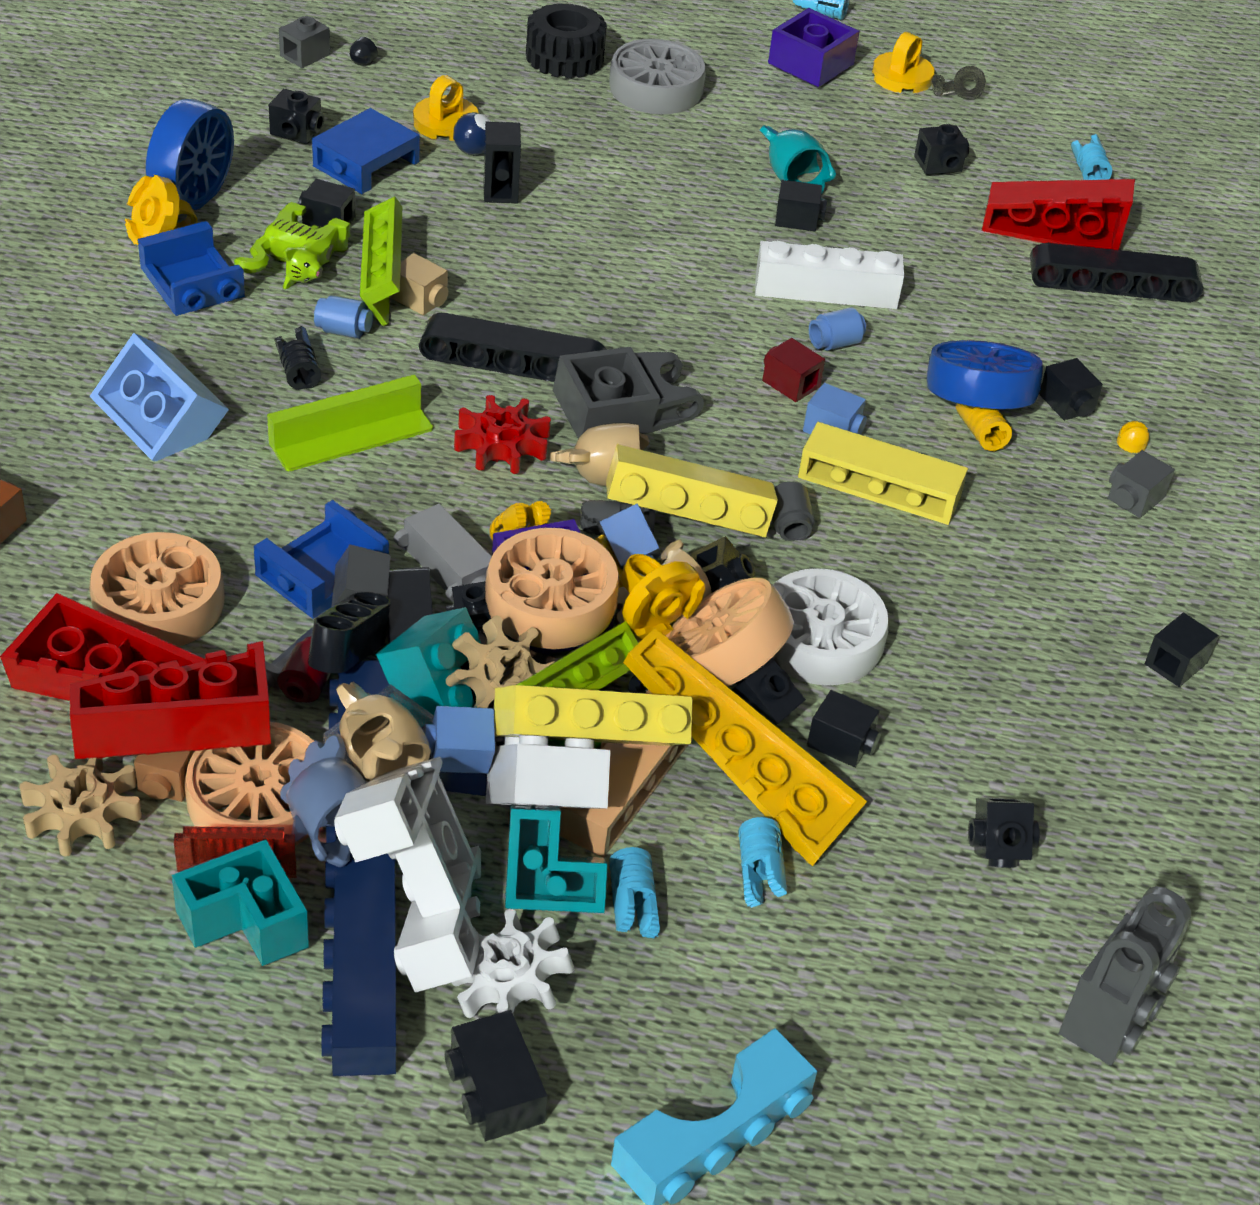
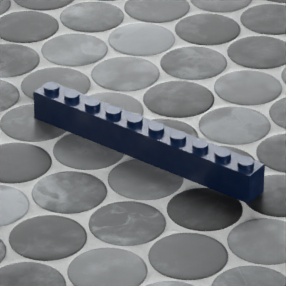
[321,661,396,1076]

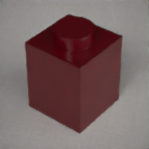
[762,337,825,402]

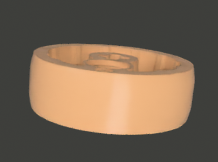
[485,528,619,649]
[89,532,225,647]
[666,578,794,687]
[185,722,314,854]

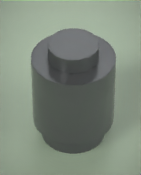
[772,481,814,541]

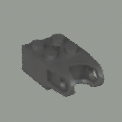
[552,347,704,439]
[1058,886,1191,1066]

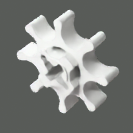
[451,909,574,1018]

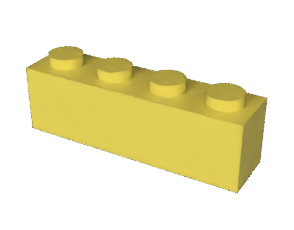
[798,422,968,525]
[606,444,778,537]
[494,685,692,746]

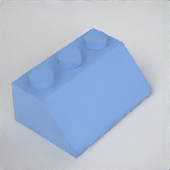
[90,333,229,462]

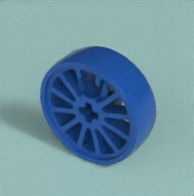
[146,99,234,210]
[926,340,1043,409]

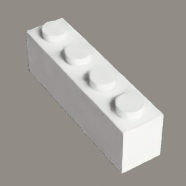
[755,241,904,309]

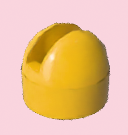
[1117,420,1149,453]

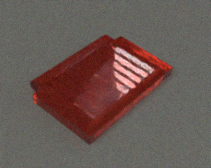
[174,826,297,878]

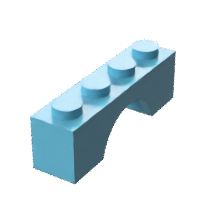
[611,1028,817,1205]

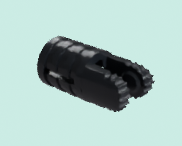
[274,326,321,390]

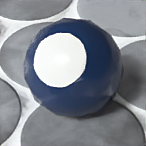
[453,112,491,156]

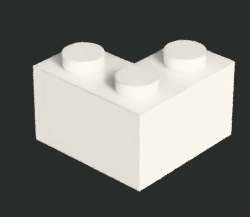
[486,735,610,809]

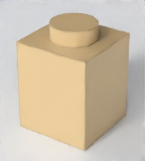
[390,253,448,316]

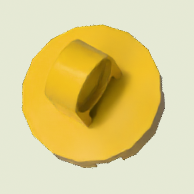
[872,31,934,93]
[413,75,479,141]
[125,175,198,245]
[620,554,705,639]

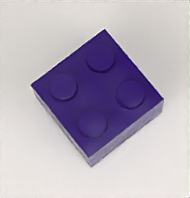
[768,8,860,87]

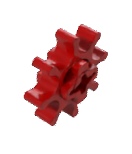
[454,395,551,474]

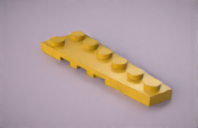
[623,628,867,866]

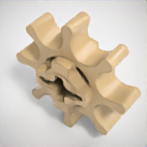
[446,615,555,708]
[20,755,142,856]

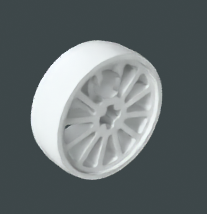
[772,568,889,685]

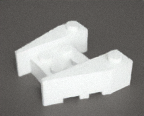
[334,757,481,992]

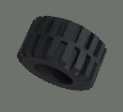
[526,3,607,78]

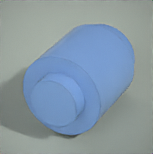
[314,295,373,339]
[809,307,866,351]

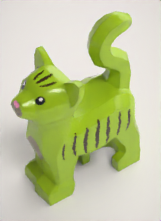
[234,202,351,289]

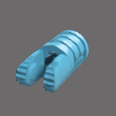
[792,0,849,20]
[1071,134,1112,180]
[738,817,787,908]
[609,847,660,938]

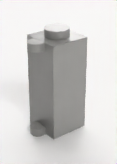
[393,504,492,602]

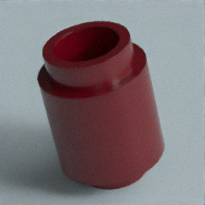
[277,636,331,703]

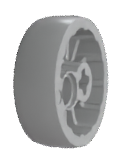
[609,39,706,114]

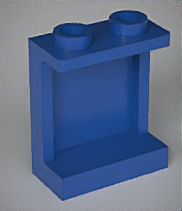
[312,108,420,194]
[138,221,245,316]
[254,500,389,619]

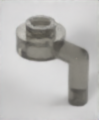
[932,66,986,100]

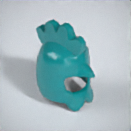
[760,125,836,194]

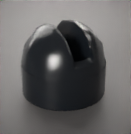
[349,37,378,66]

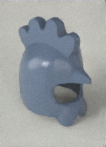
[280,735,367,867]

